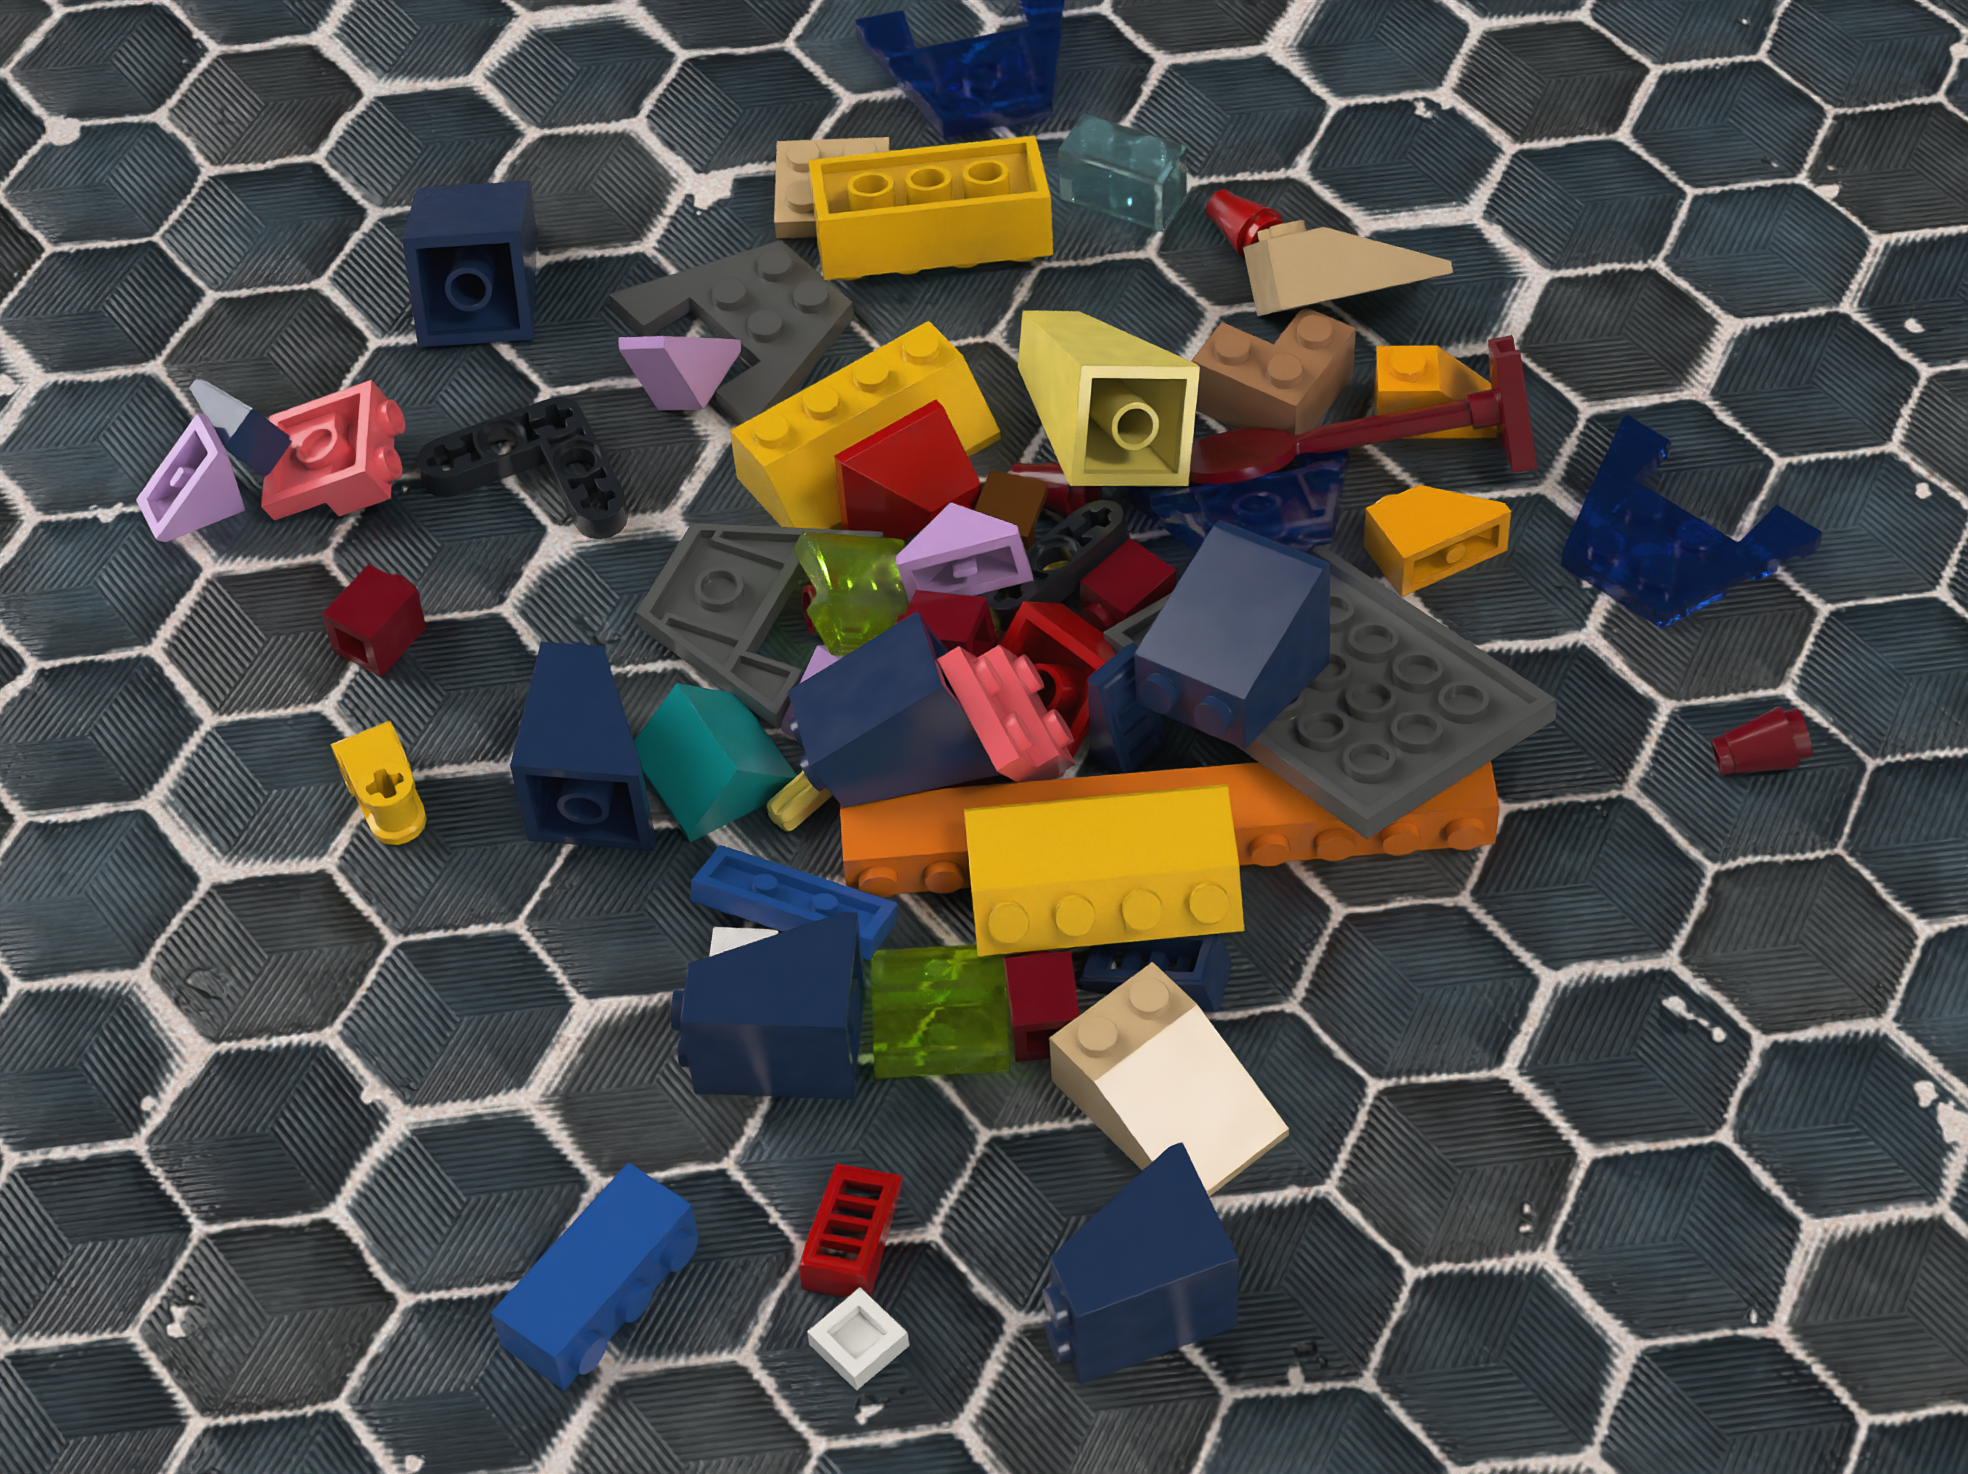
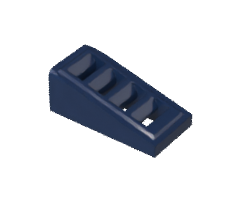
[189,378,292,476]
[1087,642,1166,774]
[1079,933,1232,1013]

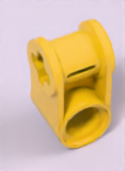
[330,720,427,845]

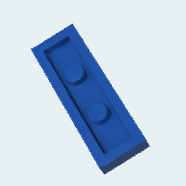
[690,845,898,960]

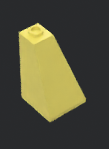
[1018,311,1200,486]

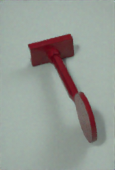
[1189,335,1537,484]

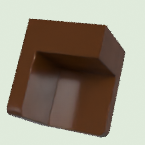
[974,470,1048,551]

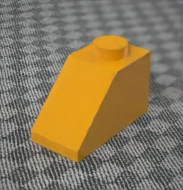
[1374,345,1497,439]
[1364,485,1511,597]

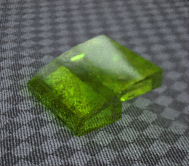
[792,531,910,656]
[871,944,1010,1078]

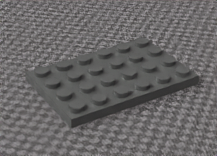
[1103,525,1557,839]

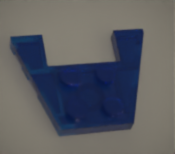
[855,0,1066,138]
[1561,414,1823,628]
[1118,448,1350,553]

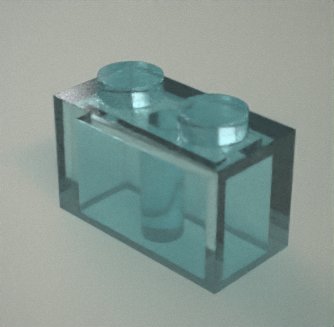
[1058,113,1187,232]

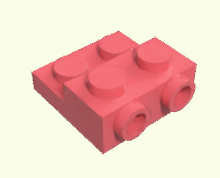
[261,380,405,521]
[937,645,1076,782]

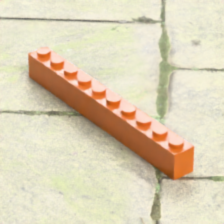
[840,761,1499,898]

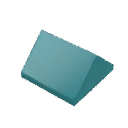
[634,683,797,843]

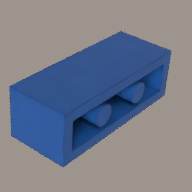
[490,1162,699,1391]

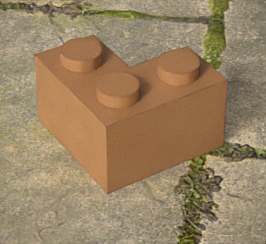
[1191,306,1356,435]

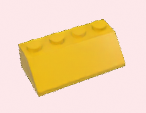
[808,135,1054,281]
[730,321,1001,530]
[964,784,1244,956]

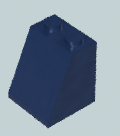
[402,180,537,347]
[1134,520,1330,749]
[788,611,1000,808]
[510,642,656,851]
[671,912,867,1100]
[1043,1142,1239,1384]

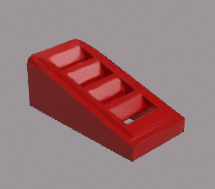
[798,1163,903,1298]

